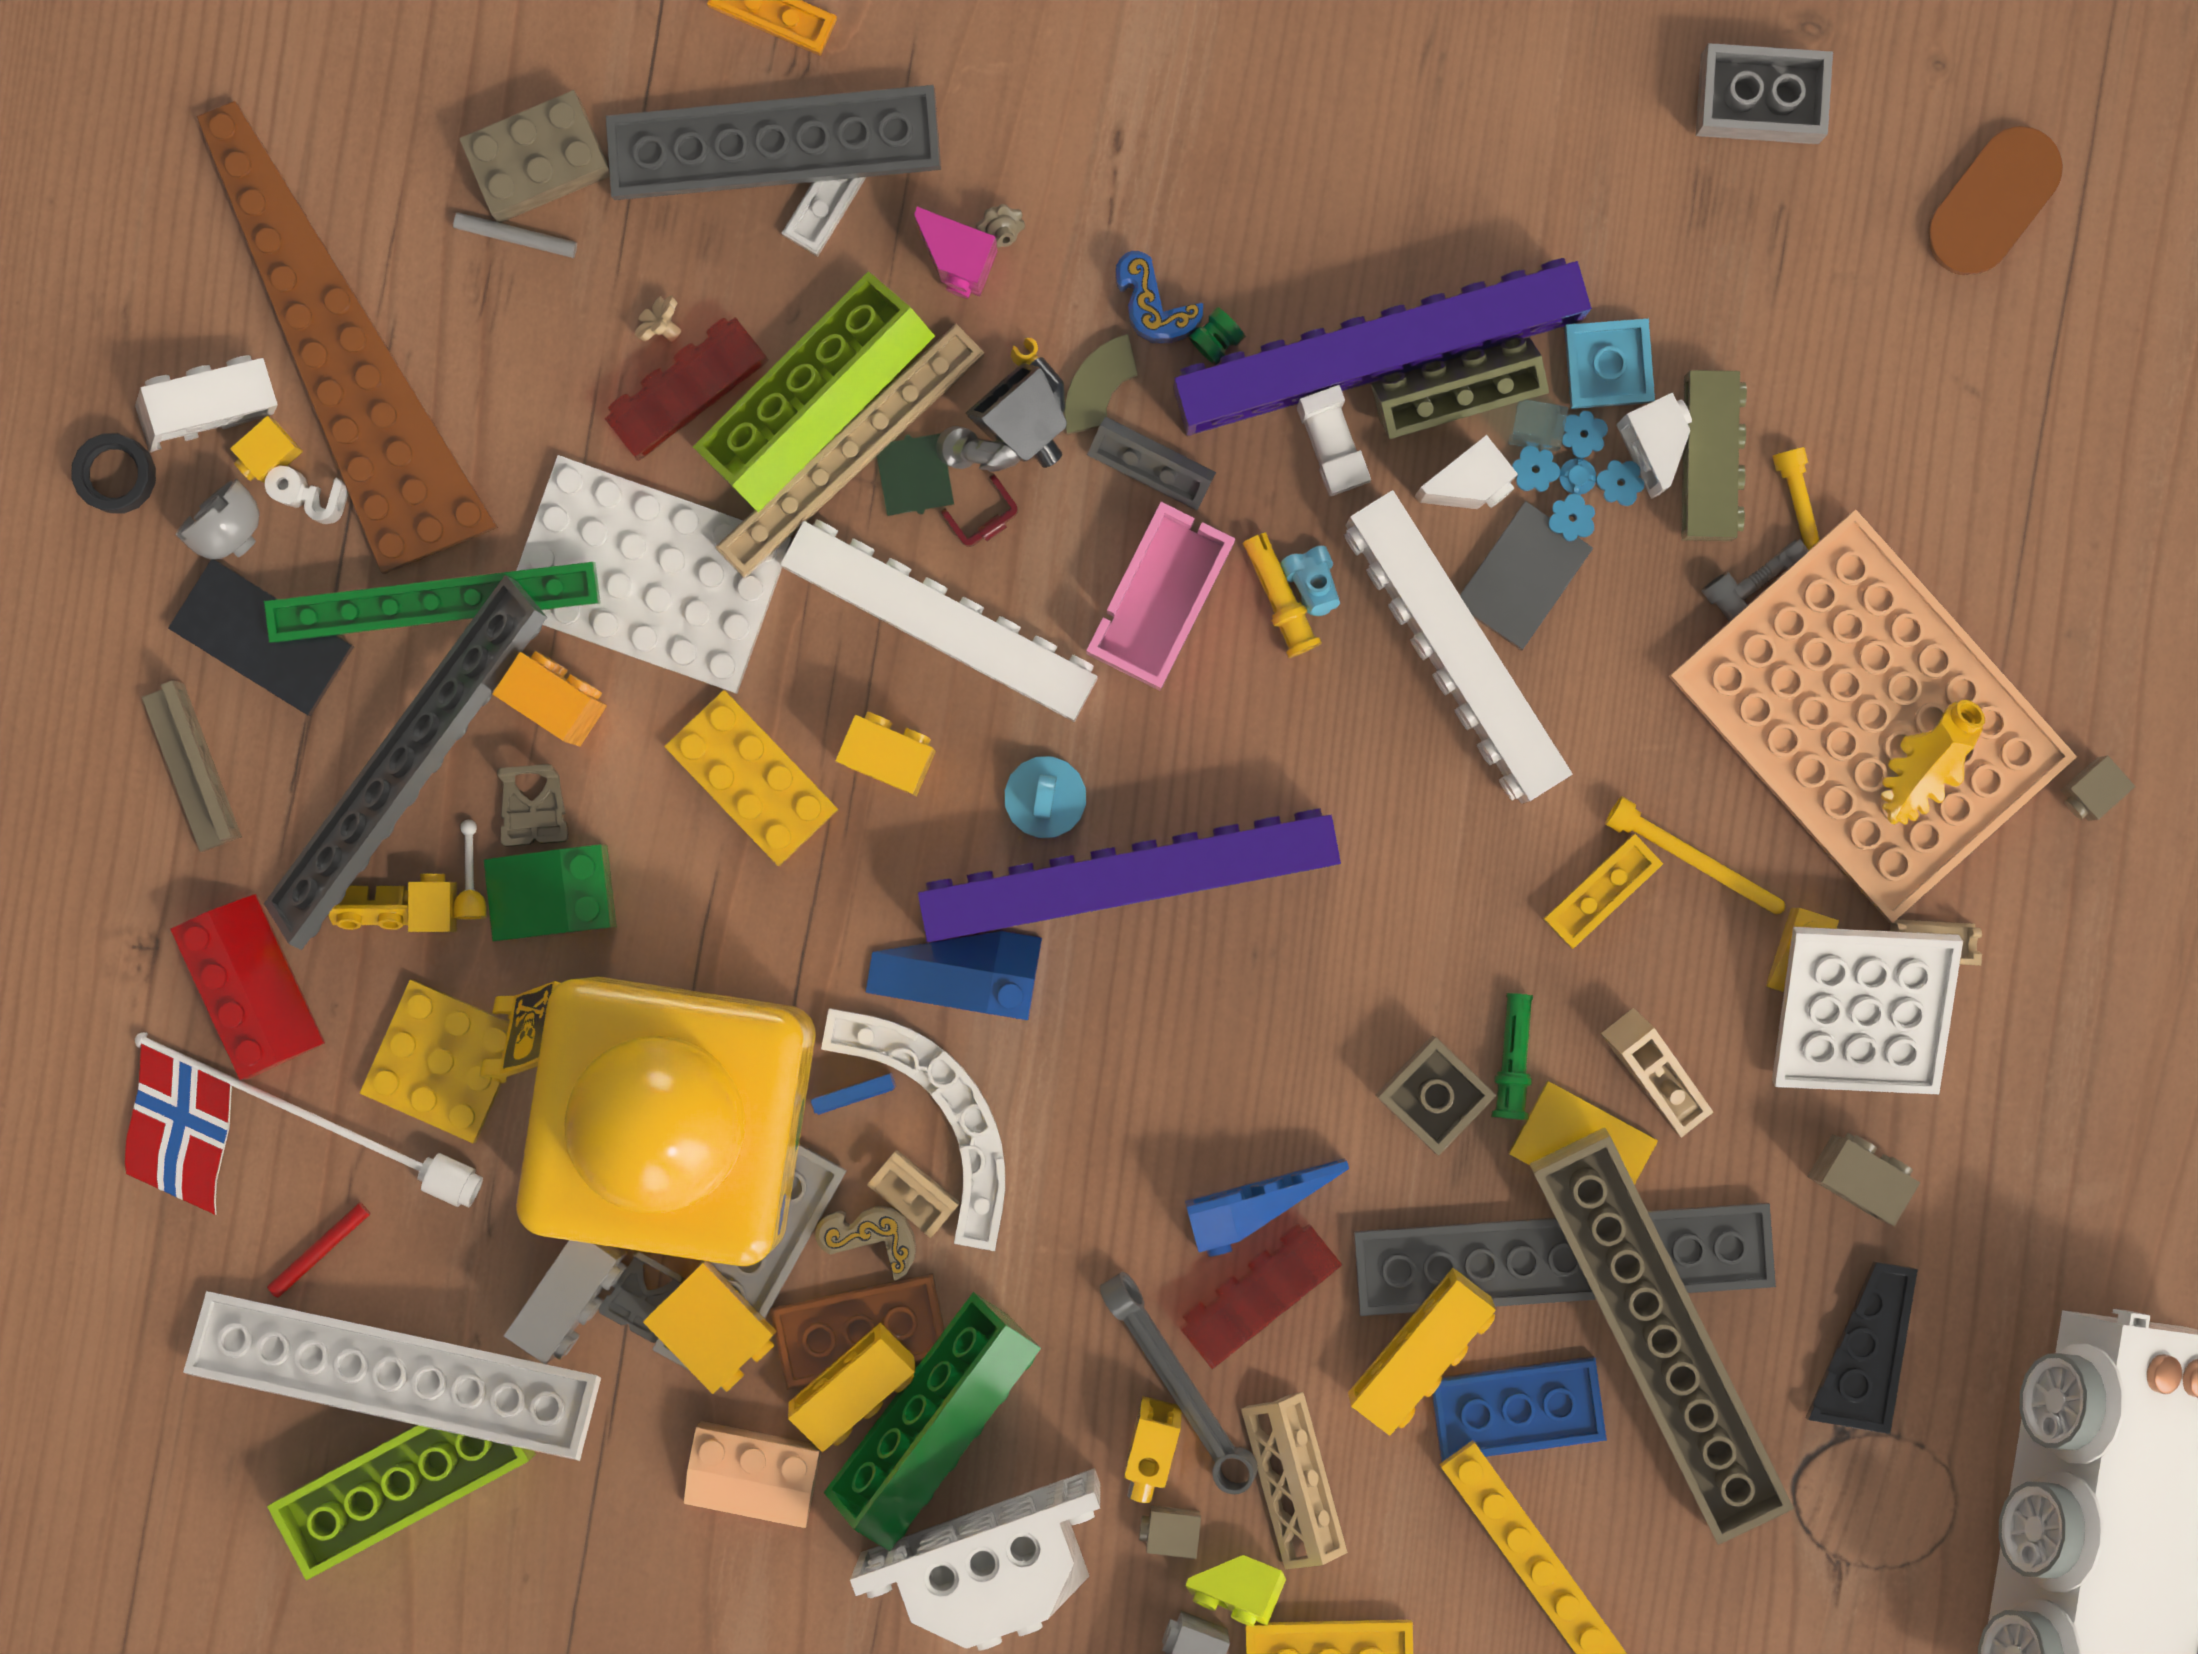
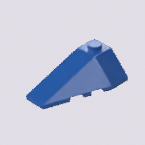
[1185,1158,1349,1257]

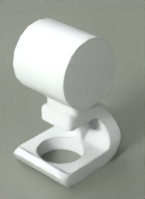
[265,466,349,524]

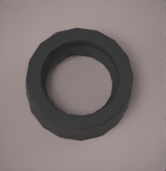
[71,433,156,514]

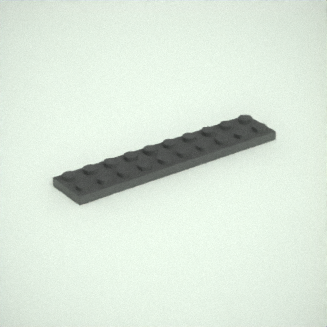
[264,575,547,950]
[1354,1203,1776,1316]

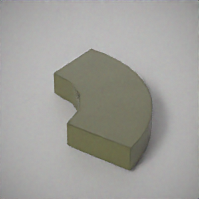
[1065,334,1138,435]

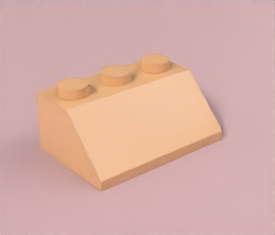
[684,1421,821,1528]

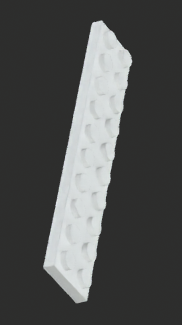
[183,1291,601,1461]

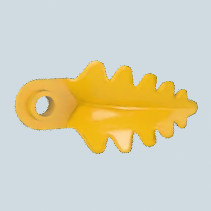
[1881,700,1985,825]

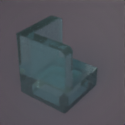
[1508,399,1568,453]

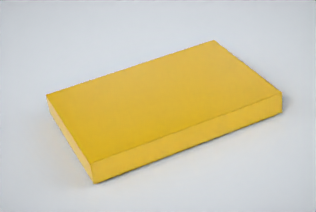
[1508,1081,1658,1185]

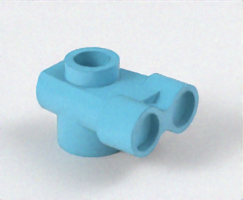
[1280,546,1340,616]

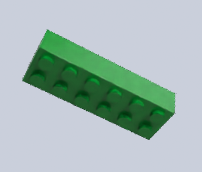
[823,1292,1041,1551]

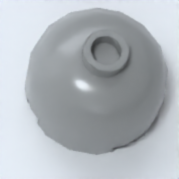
[175,479,260,559]

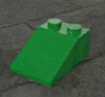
[483,844,617,942]

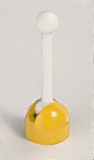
[453,819,487,920]

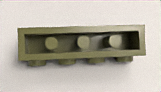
[1371,337,1549,439]
[1681,370,1747,541]

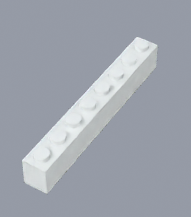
[780,519,1098,722]

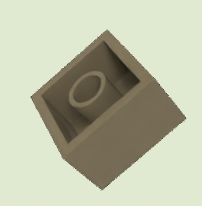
[1375,1036,1497,1156]
[1807,1133,1920,1226]

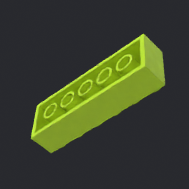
[693,271,935,513]
[267,1425,536,1581]

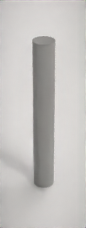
[453,212,577,258]

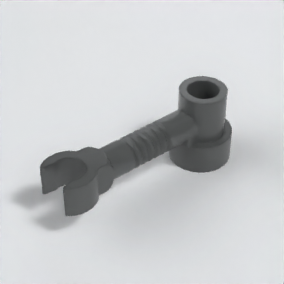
[1701,539,1809,621]

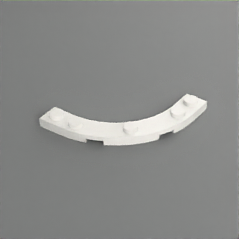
[821,1008,1005,1251]

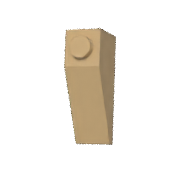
[1601,1008,1713,1138]

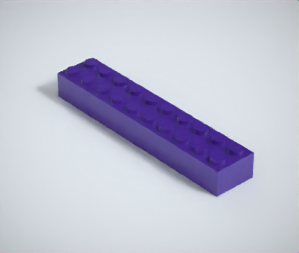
[1173,258,1592,436]
[918,808,1341,942]

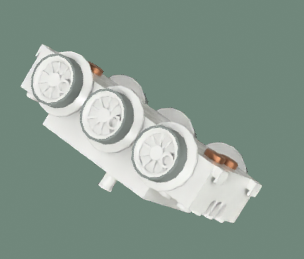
[1978,1309,2198,1654]

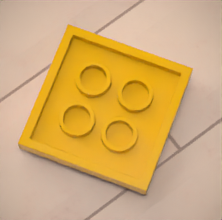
[360,979,509,1143]

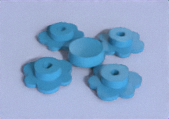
[1512,411,1645,541]

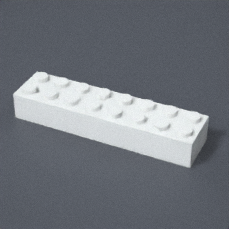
[1344,490,1573,804]

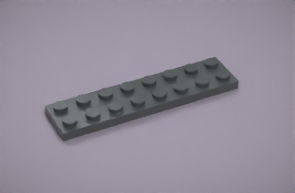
[606,85,941,200]

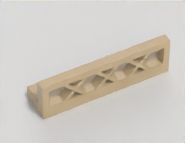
[1241,1392,1348,1570]

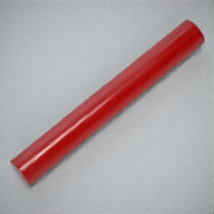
[267,1202,371,1298]

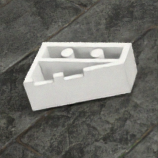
[135,355,278,453]

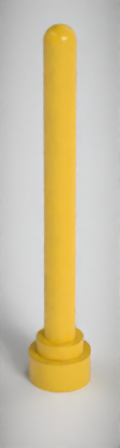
[1772,447,1820,550]
[1605,796,1785,914]

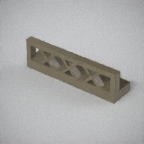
[142,680,242,852]

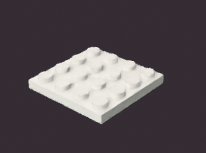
[1772,927,1963,1094]

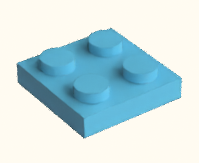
[1564,318,1655,409]

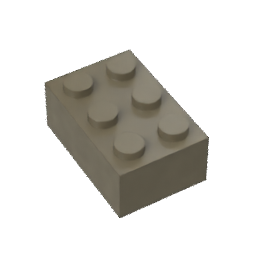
[459,90,610,223]

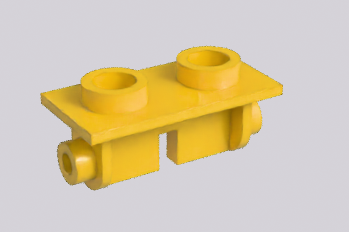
[328,886,408,930]

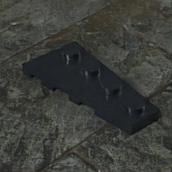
[1805,1261,1918,1434]

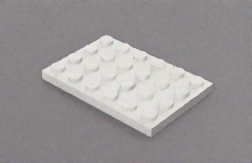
[516,455,792,694]

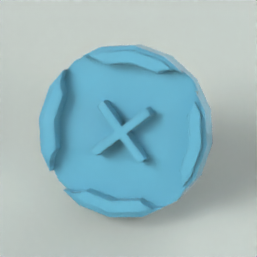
[1004,756,1086,838]

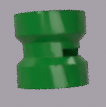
[1188,307,1246,366]

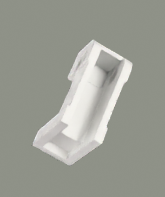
[1297,385,1371,496]

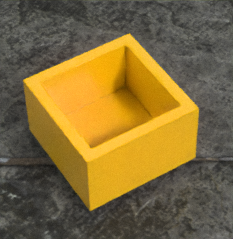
[835,711,936,797]

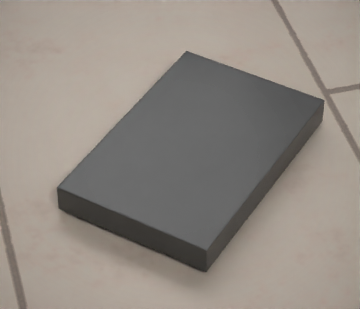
[1460,501,1593,651]

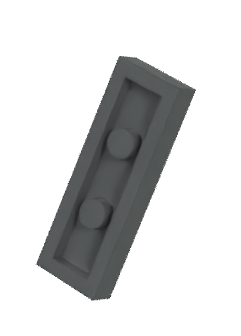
[1087,416,1216,510]

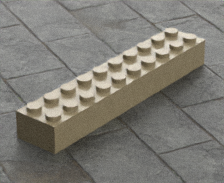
[1530,1127,1794,1545]

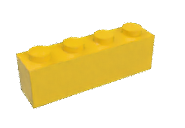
[1348,1268,1496,1436]

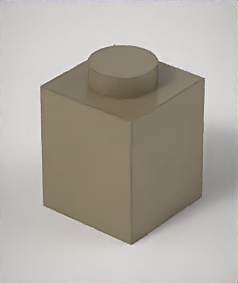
[2061,755,2136,821]
[1139,1505,1201,1559]

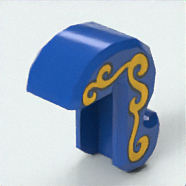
[1116,251,1203,343]

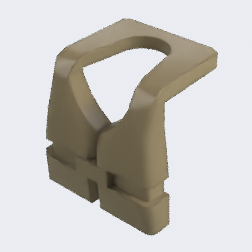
[497,764,569,847]

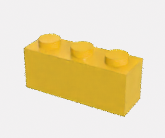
[788,1322,915,1453]

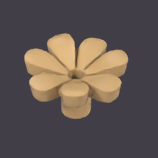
[635,296,681,342]

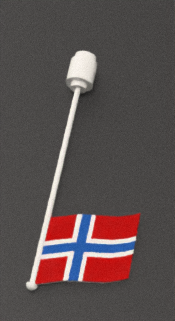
[125,1032,483,1215]

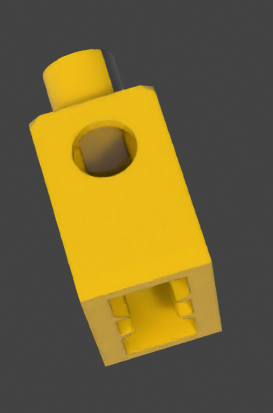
[1124,1396,1182,1503]

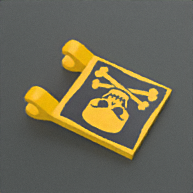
[479,981,561,1083]

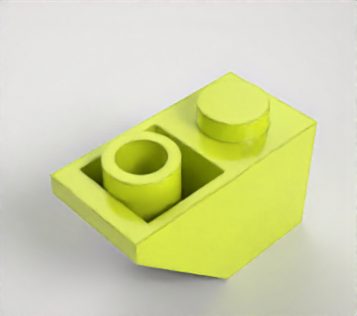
[1185,1555,1286,1627]

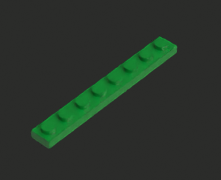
[264,562,601,643]

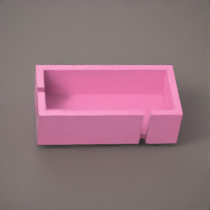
[1086,502,1235,691]

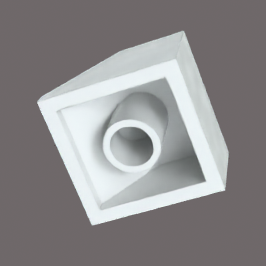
[1616,393,1692,499]
[1415,435,1518,509]

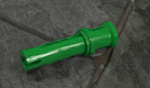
[1491,993,1533,1120]

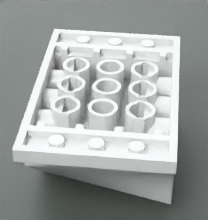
[850,1468,1100,1651]

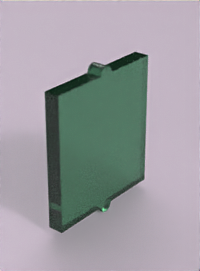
[877,433,954,516]

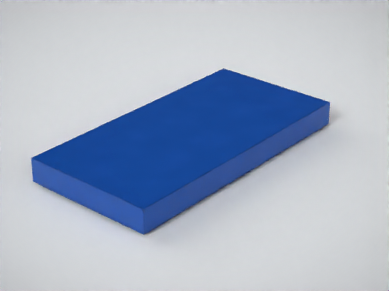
[1432,1356,1607,1462]

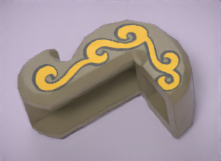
[815,1206,916,1281]

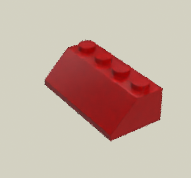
[170,894,325,1080]

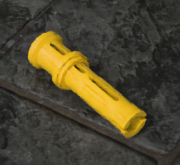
[1242,532,1322,658]

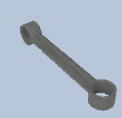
[1100,1272,1258,1495]

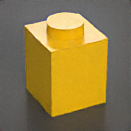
[230,416,303,483]
[408,874,457,932]

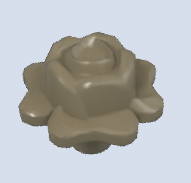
[976,204,1025,248]

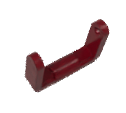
[940,474,1018,547]

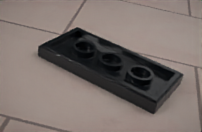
[168,559,354,716]

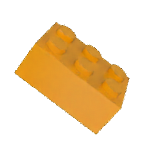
[492,651,607,747]

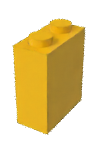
[643,1261,777,1394]

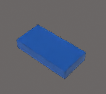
[811,1073,896,1115]

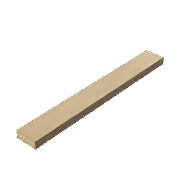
[715,323,984,579]

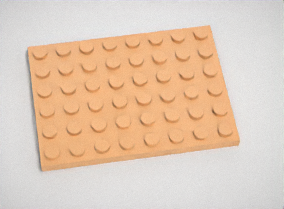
[1669,510,2077,923]

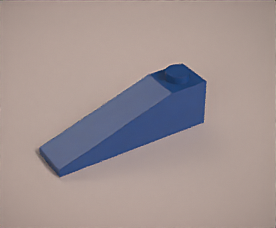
[866,931,1042,1020]

